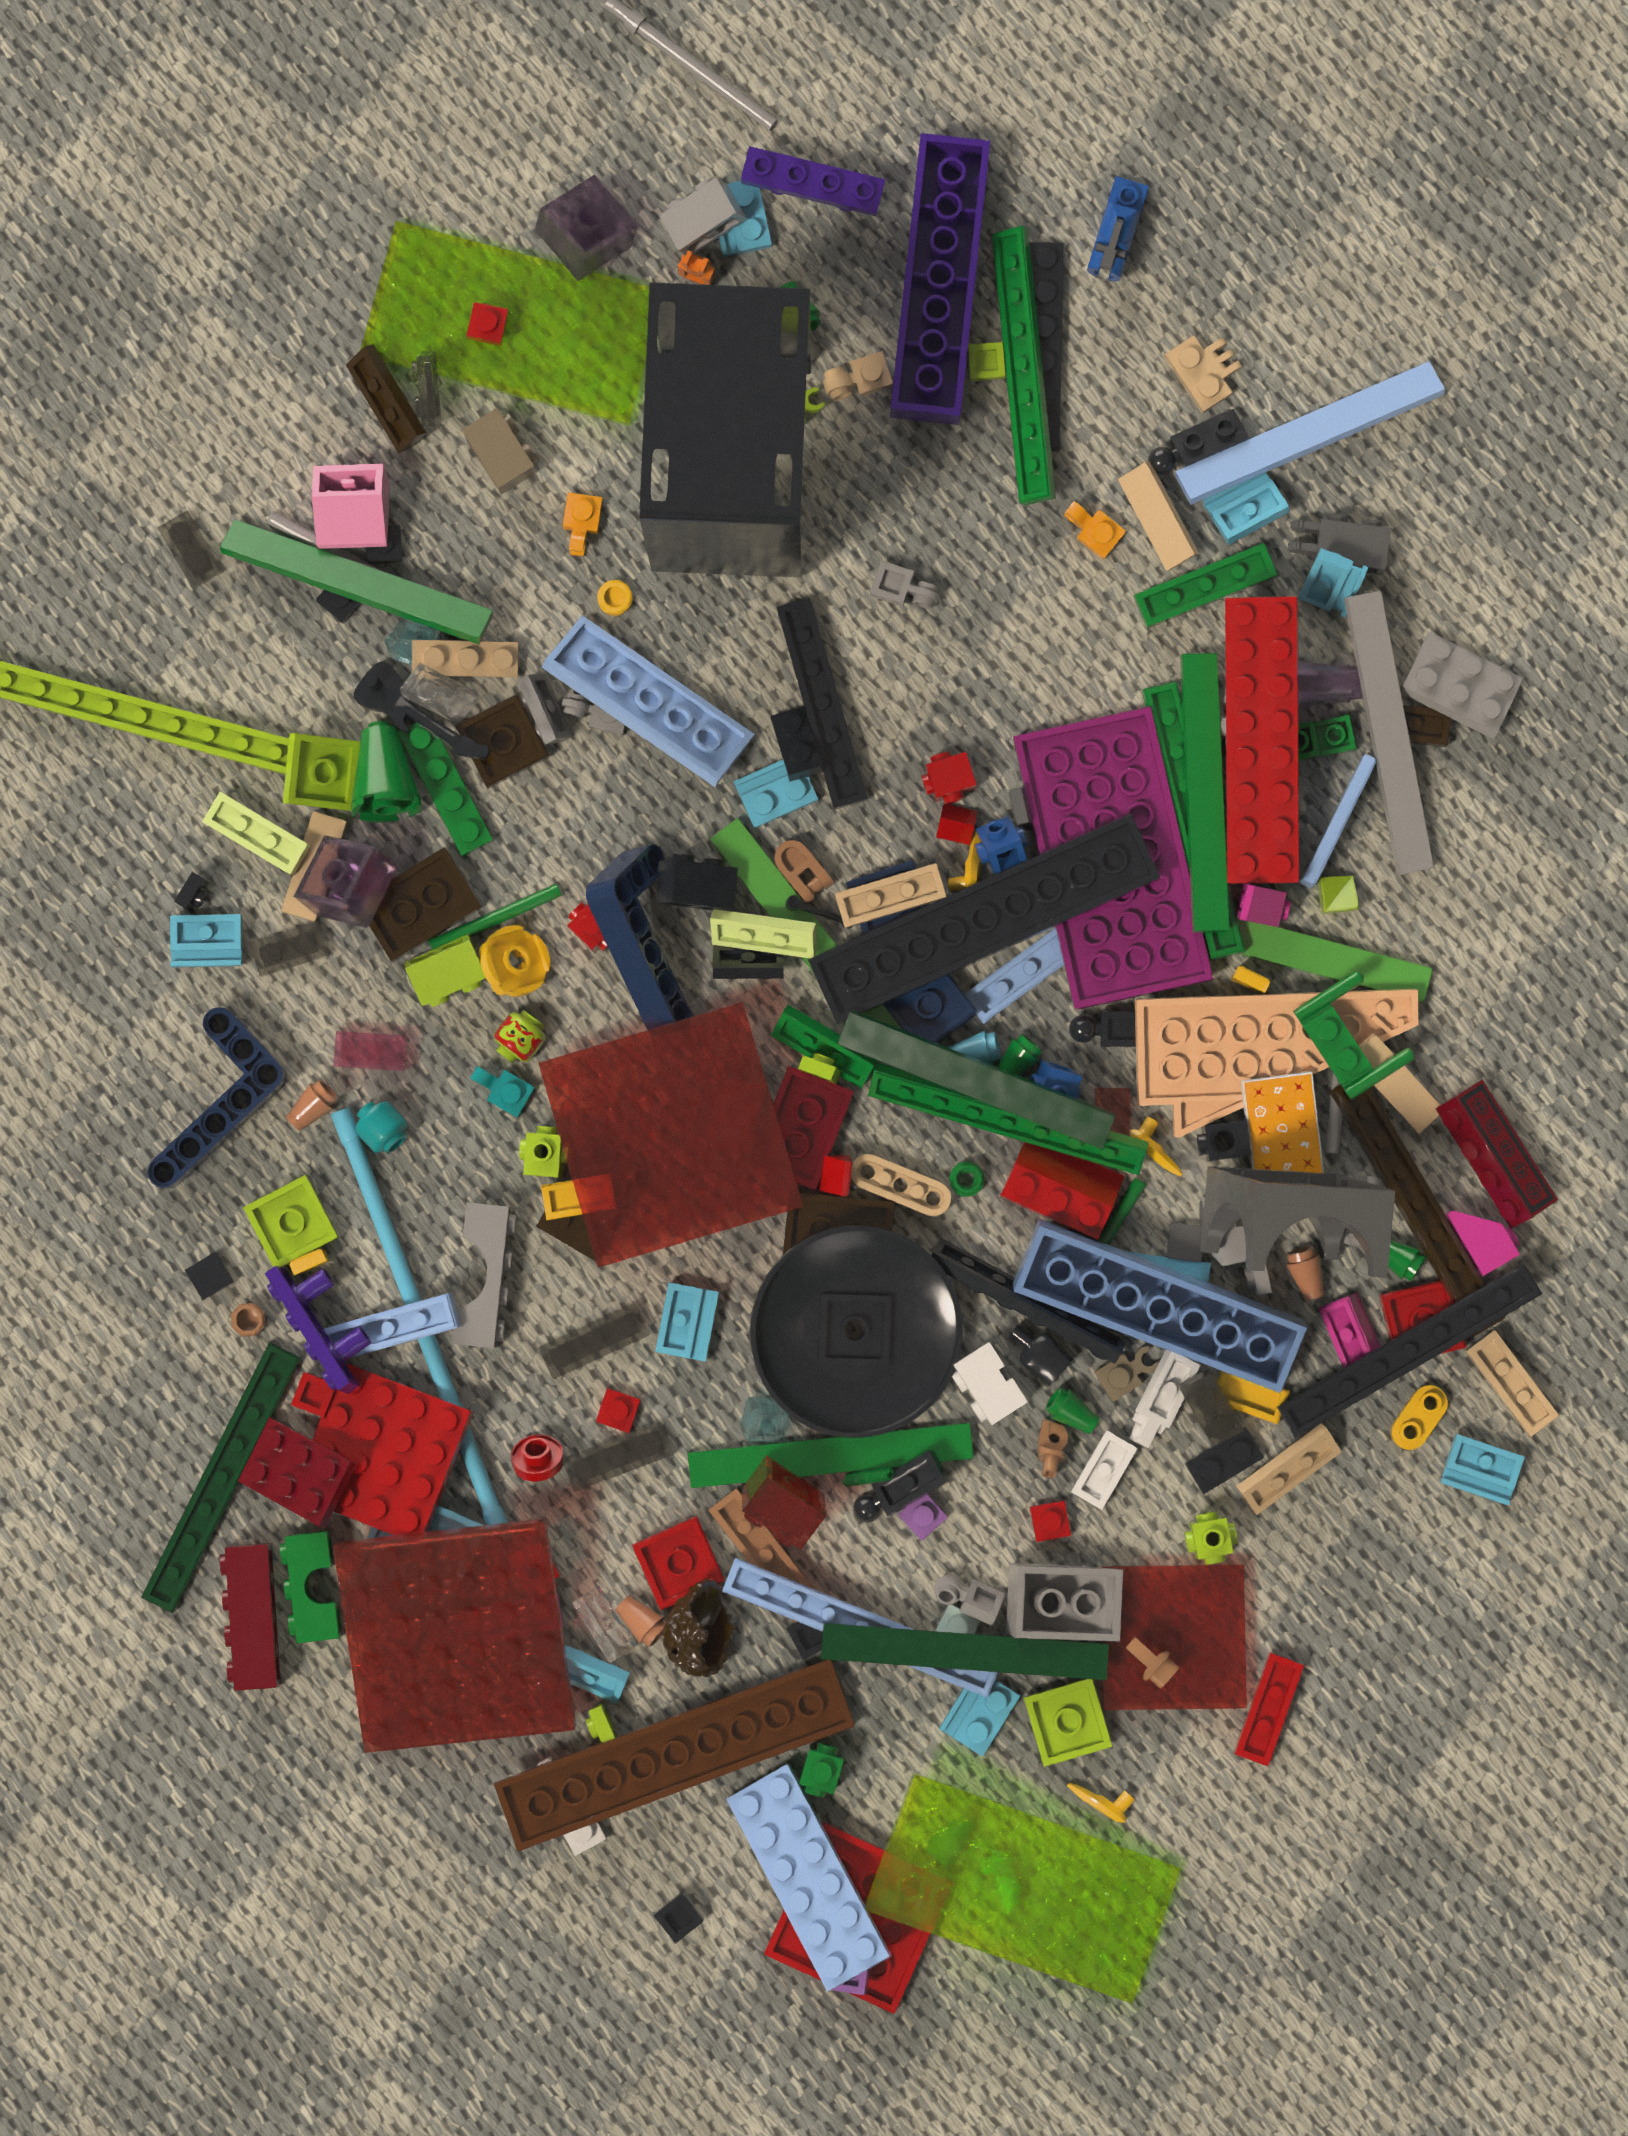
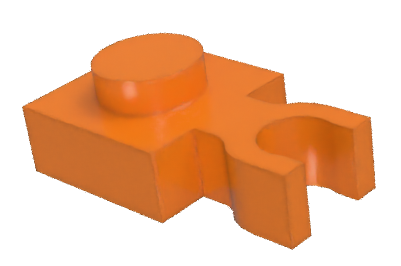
[678,250,716,285]

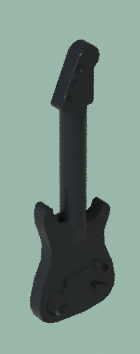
[353,662,491,760]

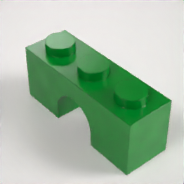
[280,1530,343,1644]

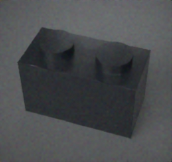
[656,854,738,911]

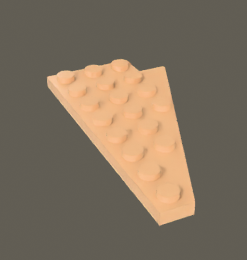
[1135,989,1419,1137]

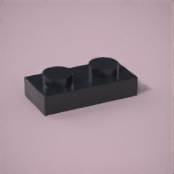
[770,706,823,782]
[713,945,784,980]
[1184,1427,1264,1495]

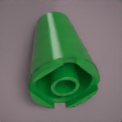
[351,721,421,823]

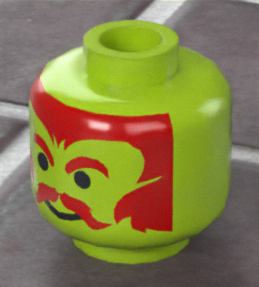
[494,1010,546,1064]

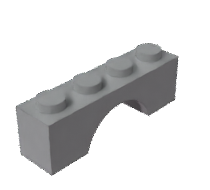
[451,1202,517,1348]

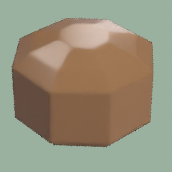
[231,1303,266,1337]

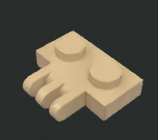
[1164,335,1243,414]

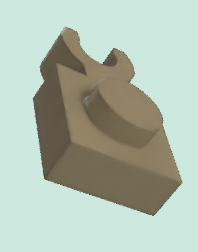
[1093,1346,1159,1402]

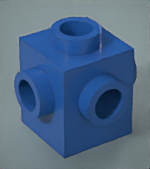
[975,816,1028,875]
[1029,1059,1082,1099]

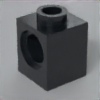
[1197,1120,1252,1162]

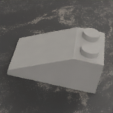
[1006,1562,1123,1641]

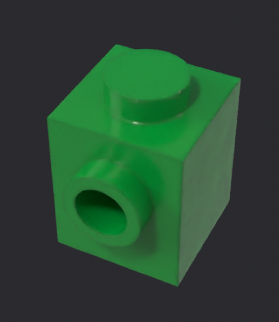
[799,1743,844,1798]

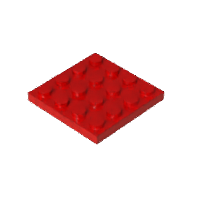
[313,1363,474,1546]
[764,1821,953,2014]

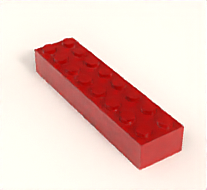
[1225,596,1300,883]

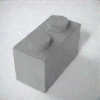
[659,177,747,255]

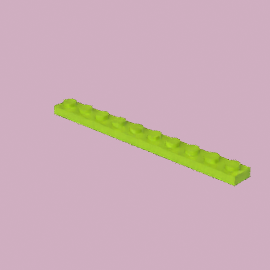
[0,661,289,775]

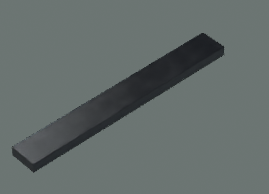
[1277,1263,1542,1438]

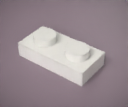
[1070,1430,1138,1510]

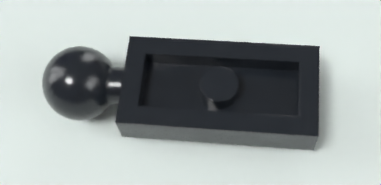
[1148,409,1249,475]
[1069,1011,1136,1047]
[853,1450,950,1523]

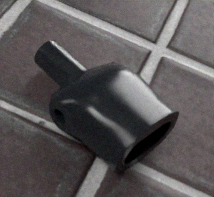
[1009,1324,1074,1386]

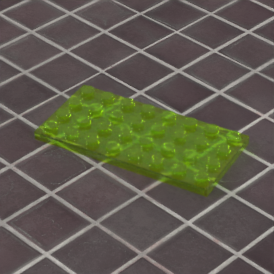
[360,221,649,426]
[865,1772,1181,2004]

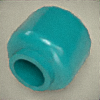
[355,1101,408,1154]

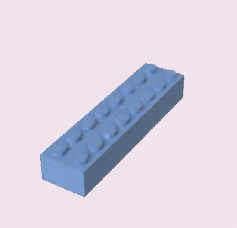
[1013,1218,1307,1393]

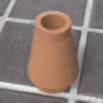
[286,1079,339,1131]
[1286,1245,1325,1301]
[615,1595,666,1648]

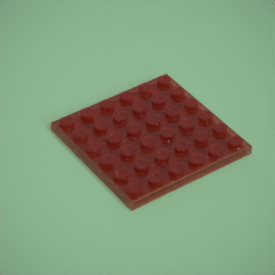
[538,1002,804,1268]
[333,1518,576,1753]

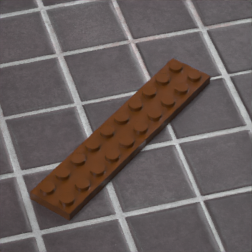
[494,1660,855,1852]

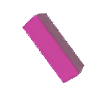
[1318,1292,1380,1368]

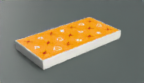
[1240,1071,1324,1173]

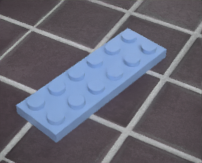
[542,615,755,787]
[726,1764,892,1992]

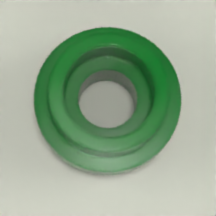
[949,1161,985,1197]

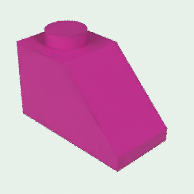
[1236,883,1291,927]
[1445,1211,1520,1276]

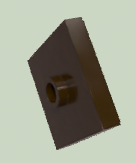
[455,694,550,789]

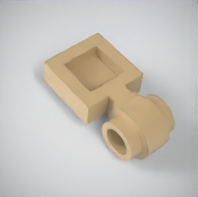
[823,351,893,401]

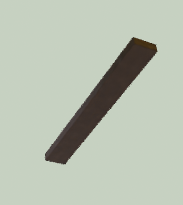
[1329,1085,1506,1336]

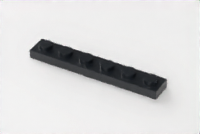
[1030,242,1064,452]
[776,598,868,810]
[931,1238,1127,1364]

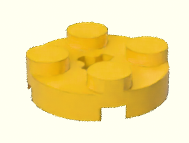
[479,925,550,997]

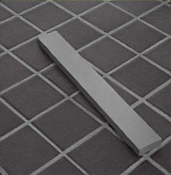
[1344,590,1434,875]

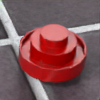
[511,1434,564,1482]

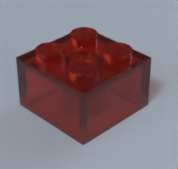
[742,1455,826,1550]

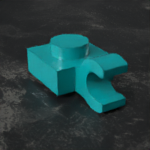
[470,1066,535,1118]

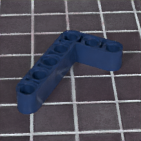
[586,844,691,1037]
[147,1007,287,1189]

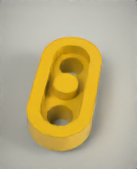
[1390,1385,1448,1450]

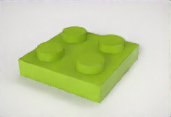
[283,733,360,811]
[243,1175,339,1268]
[1023,1679,1112,1767]

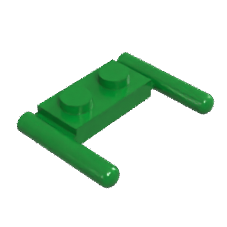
[1293,971,1415,1100]

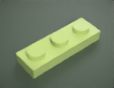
[202,792,311,876]
[710,909,818,958]

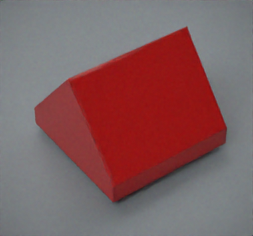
[936,803,978,846]
[820,1155,853,1197]

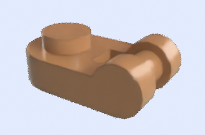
[774,840,834,904]

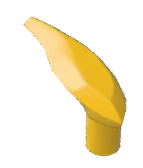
[948,829,982,892]
[1130,1117,1183,1177]
[1067,1782,1135,1823]

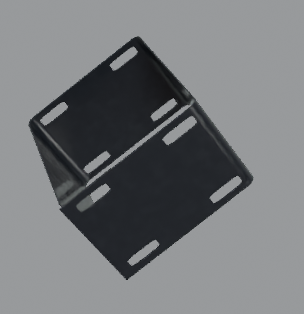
[639,282,811,578]

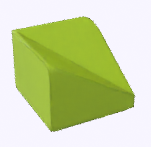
[1318,875,1359,915]

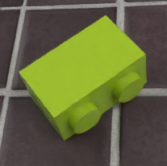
[404,934,486,1007]

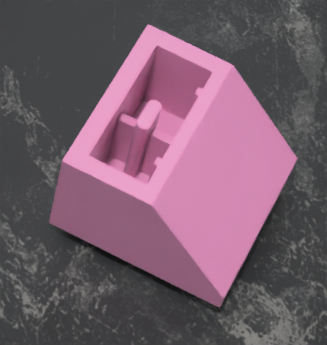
[312,464,390,549]

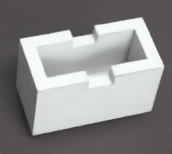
[952,1342,1028,1425]

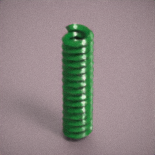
[841,1466,894,1487]

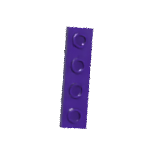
[741,146,885,217]
[264,1266,372,1394]

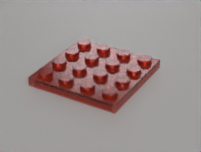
[1100,1564,1247,1710]

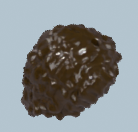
[663,1578,735,1677]

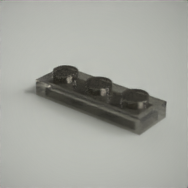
[538,1303,650,1380]
[564,1422,674,1492]

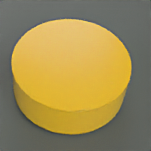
[597,580,633,616]

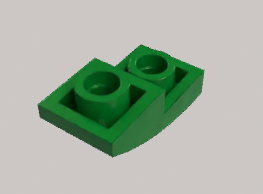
[1299,714,1358,761]

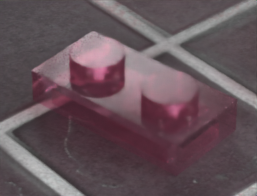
[333,1031,408,1072]

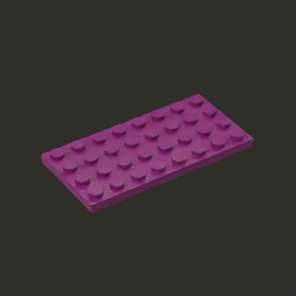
[1013,706,1213,1011]

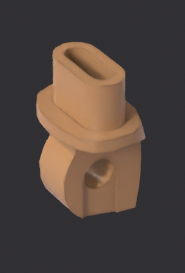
[1037,1419,1068,1478]
[1126,1637,1179,1689]

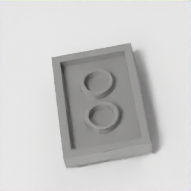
[1400,631,1523,739]

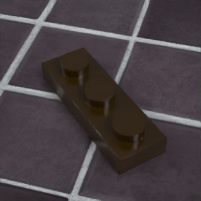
[346,344,426,454]

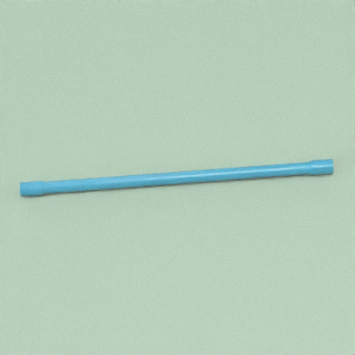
[330,1107,514,1544]

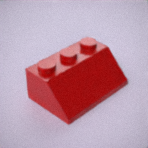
[999,1142,1125,1240]

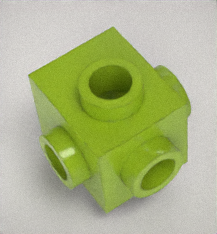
[519,1126,572,1178]
[1184,1511,1238,1565]

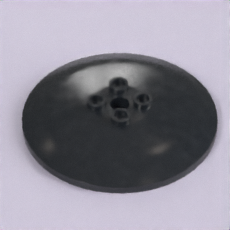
[750,1225,963,1438]

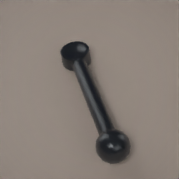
[785,895,853,929]

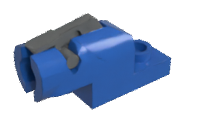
[1087,176,1149,282]

